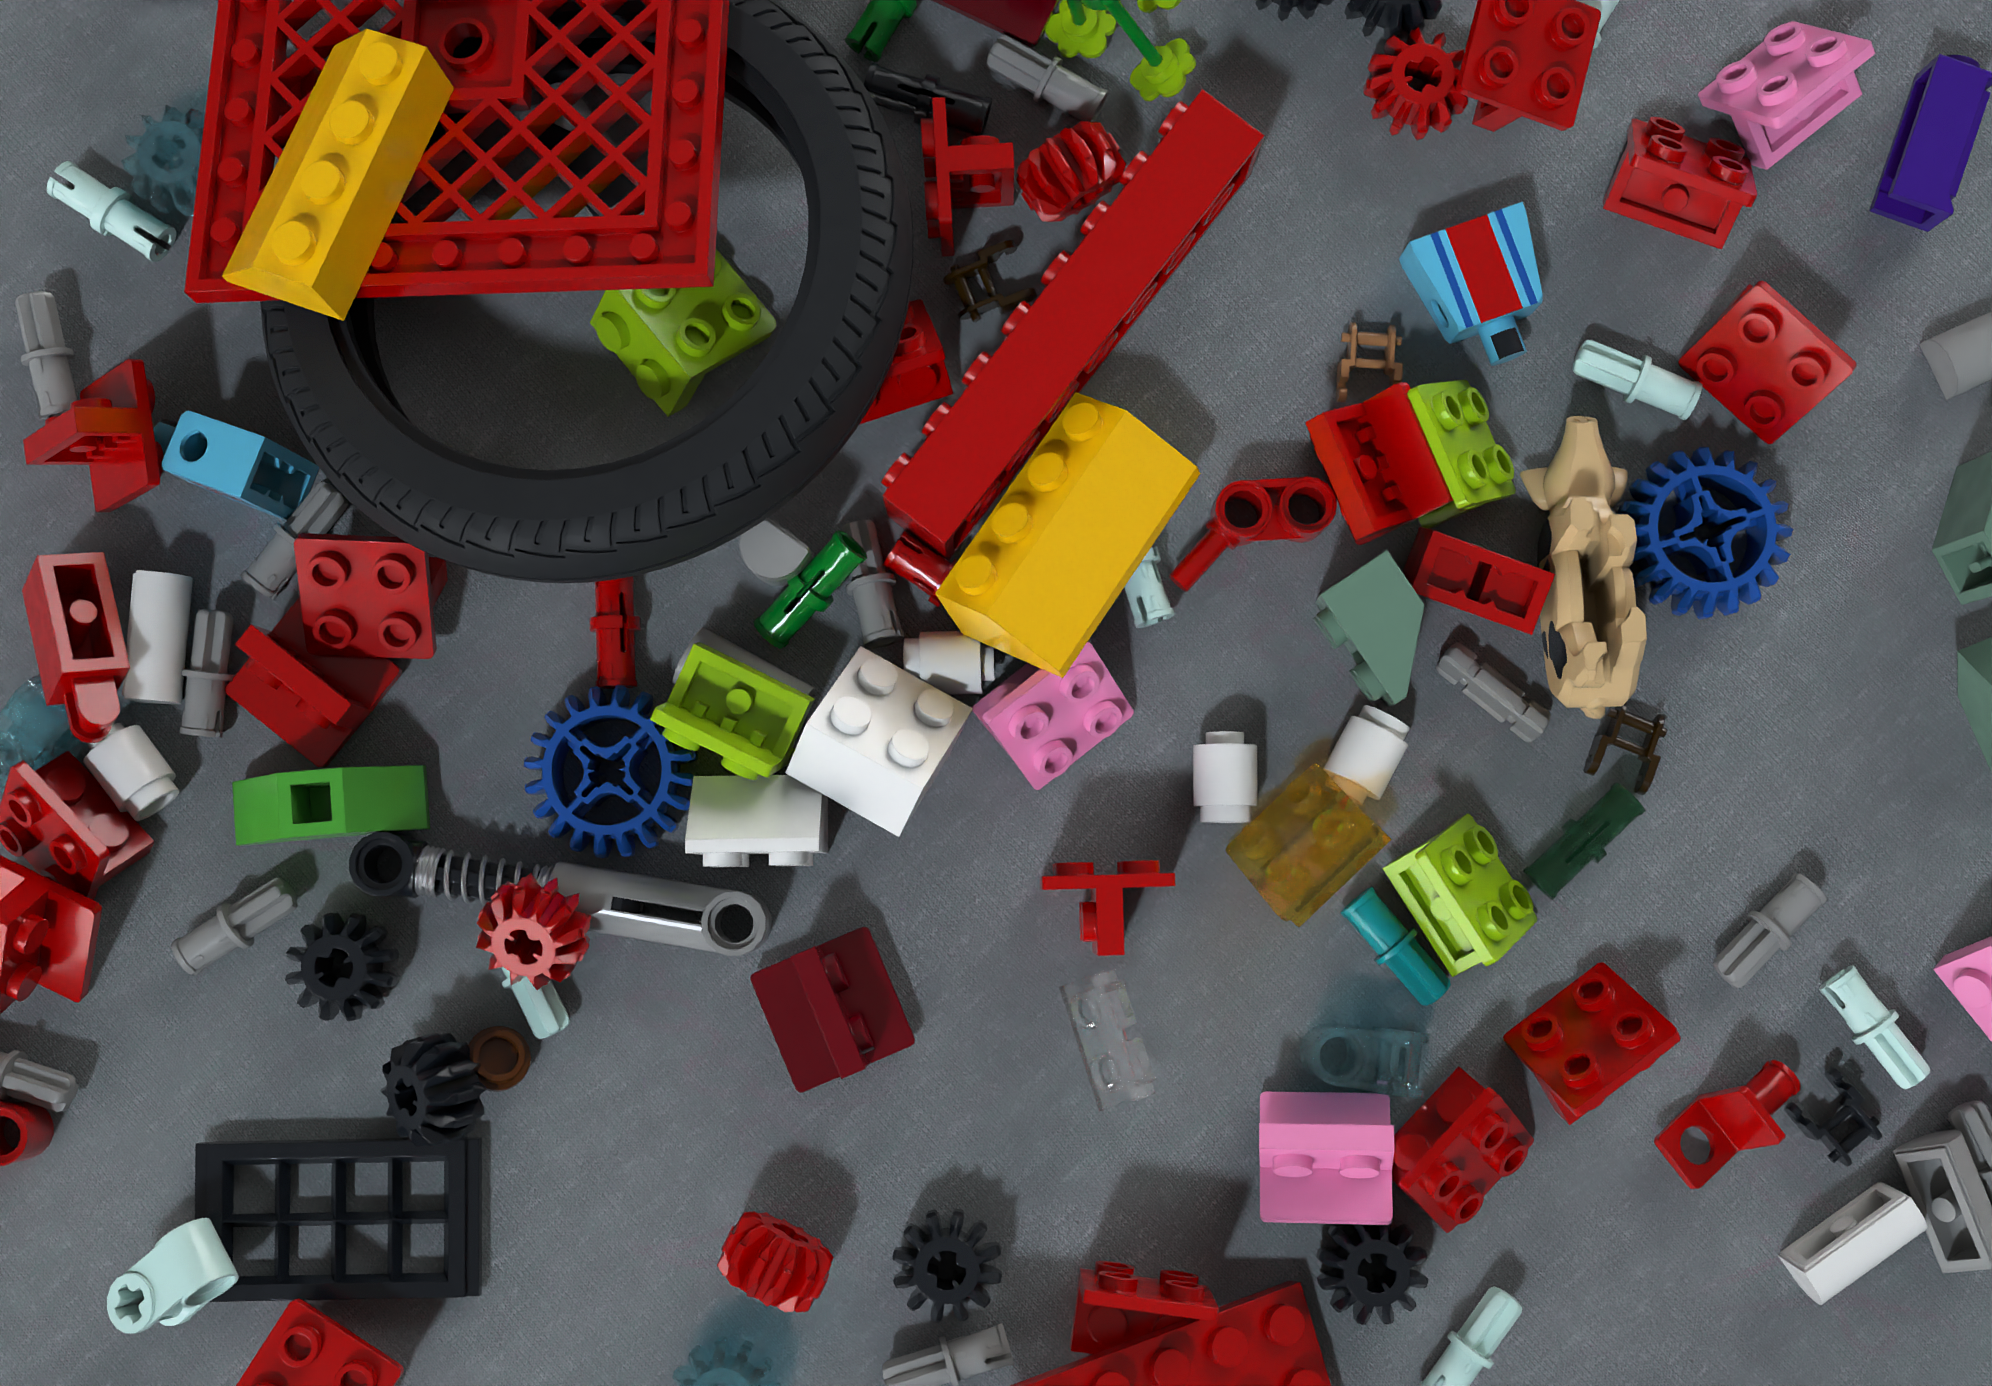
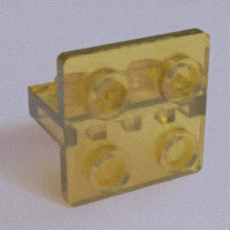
[1226,763,1392,928]

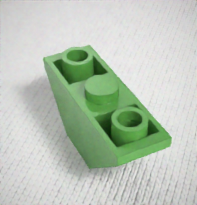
[232,765,430,846]

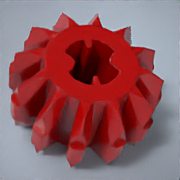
[1363,27,1469,141]
[1016,121,1126,222]
[476,873,592,990]
[717,1211,833,1312]

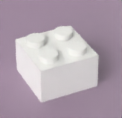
[785,646,973,837]

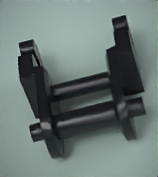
[1784,1067,1882,1167]

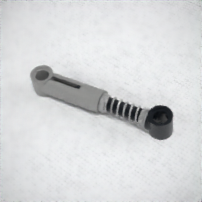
[349,832,772,956]

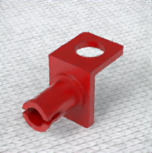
[1654,1060,1801,1189]

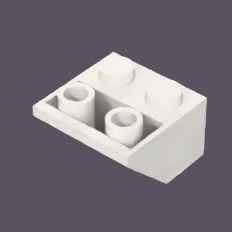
[685,775,828,867]

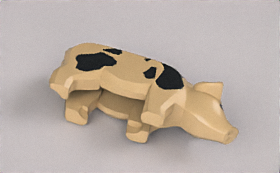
[1520,416,1647,719]

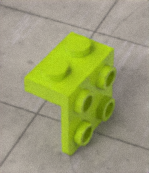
[590,249,776,417]

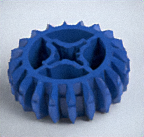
[1618,447,1794,619]
[524,685,698,858]

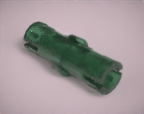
[1523,782,1646,900]

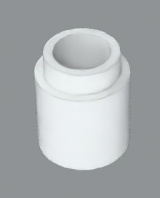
[903,631,995,695]
[1322,705,1410,805]
[83,723,180,821]
[1193,731,1258,823]

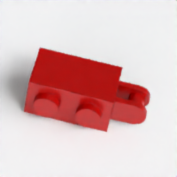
[22,552,130,743]

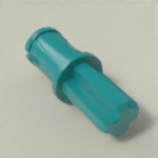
[1340,886,1451,1006]

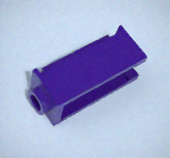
[1869,54,1992,232]

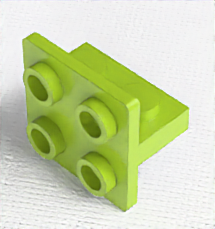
[1407,379,1516,529]
[650,642,815,780]
[1382,813,1537,977]

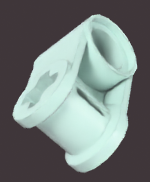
[107,1218,239,1334]

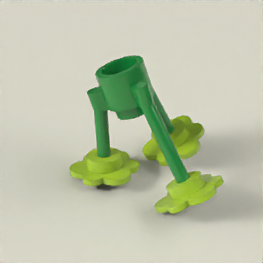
[1045,0,1196,101]

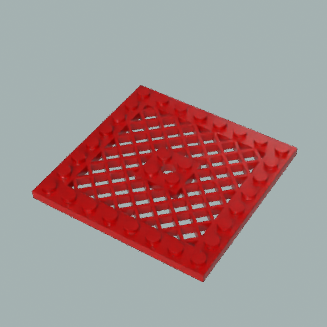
[184,0,730,303]

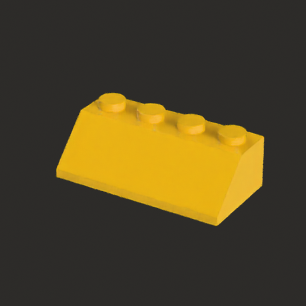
[222,29,454,321]
[935,392,1200,678]

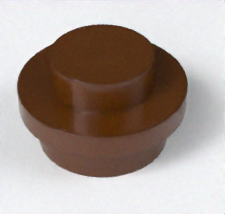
[468,1026,531,1092]

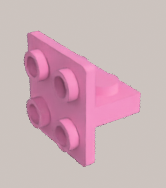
[1698,21,1875,170]
[971,641,1134,790]
[1259,1091,1395,1225]

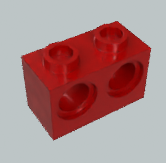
[1403,527,1555,635]

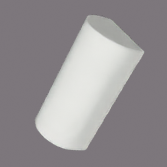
[122,570,193,705]
[1778,1182,1928,1305]

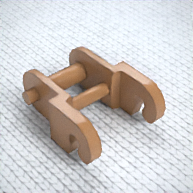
[1336,322,1403,402]

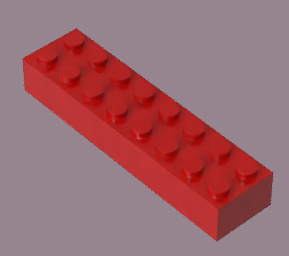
[881,89,1265,561]

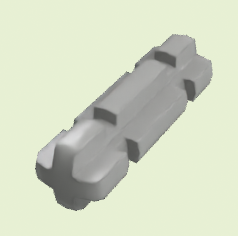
[1436,642,1551,743]

